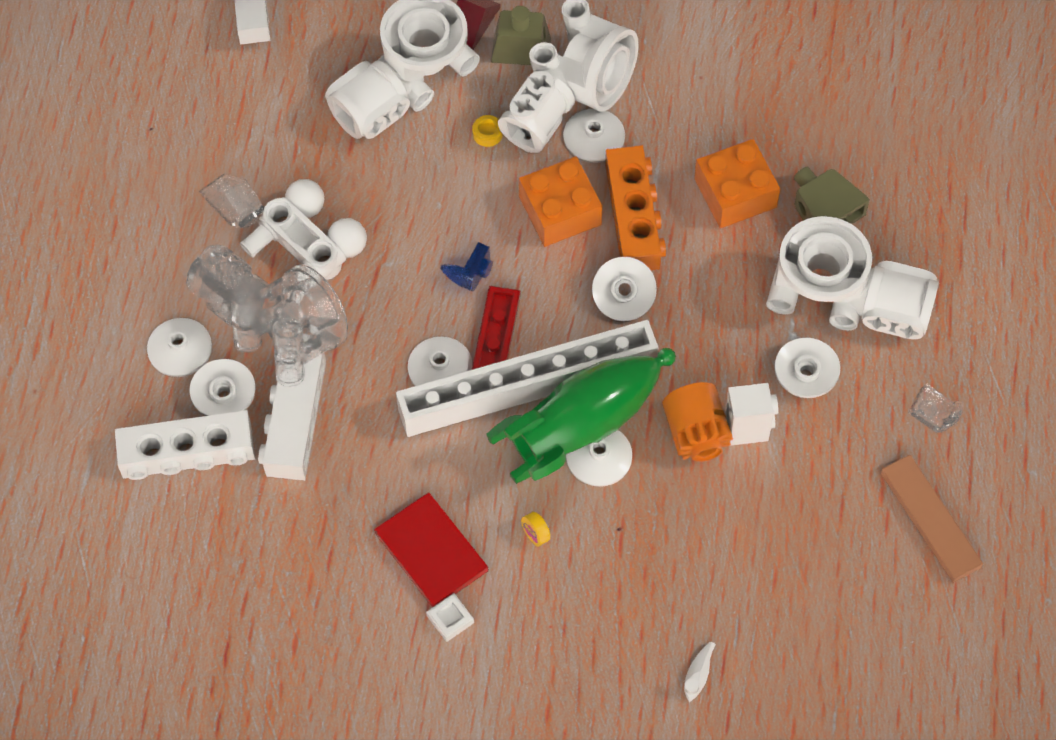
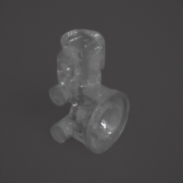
[186,244,348,387]

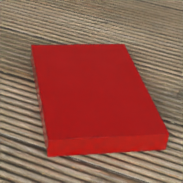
[374,492,489,608]

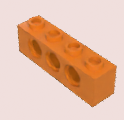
[605,145,666,271]

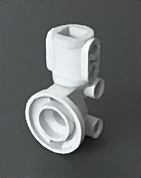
[325,0,480,139]
[498,0,638,153]
[766,216,939,339]

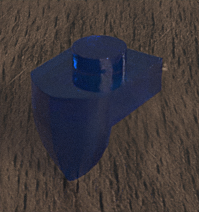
[440,242,493,291]

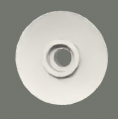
[563,109,625,163]
[592,257,657,321]
[147,318,212,377]
[408,337,473,386]
[775,338,840,398]
[190,359,256,416]
[566,430,632,487]

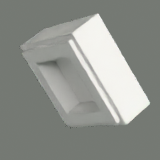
[426,593,474,642]

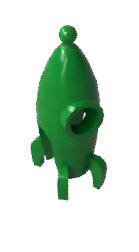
[486,348,676,484]

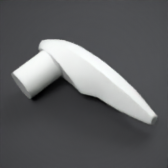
[684,642,716,702]

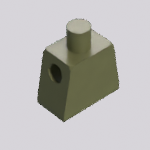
[491,6,551,65]
[794,167,870,224]

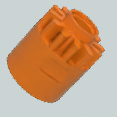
[662,382,733,462]

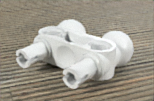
[240,179,367,298]

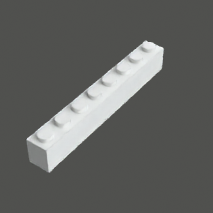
[396,320,659,437]

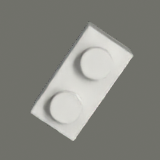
[725,383,778,446]

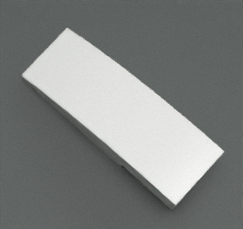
[235,0,271,45]

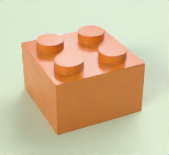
[694,138,780,229]
[519,156,602,247]

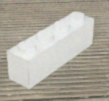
[258,344,326,481]

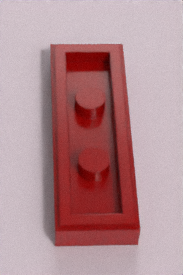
[472,286,521,370]

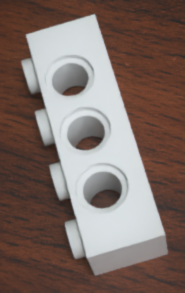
[115,410,255,480]

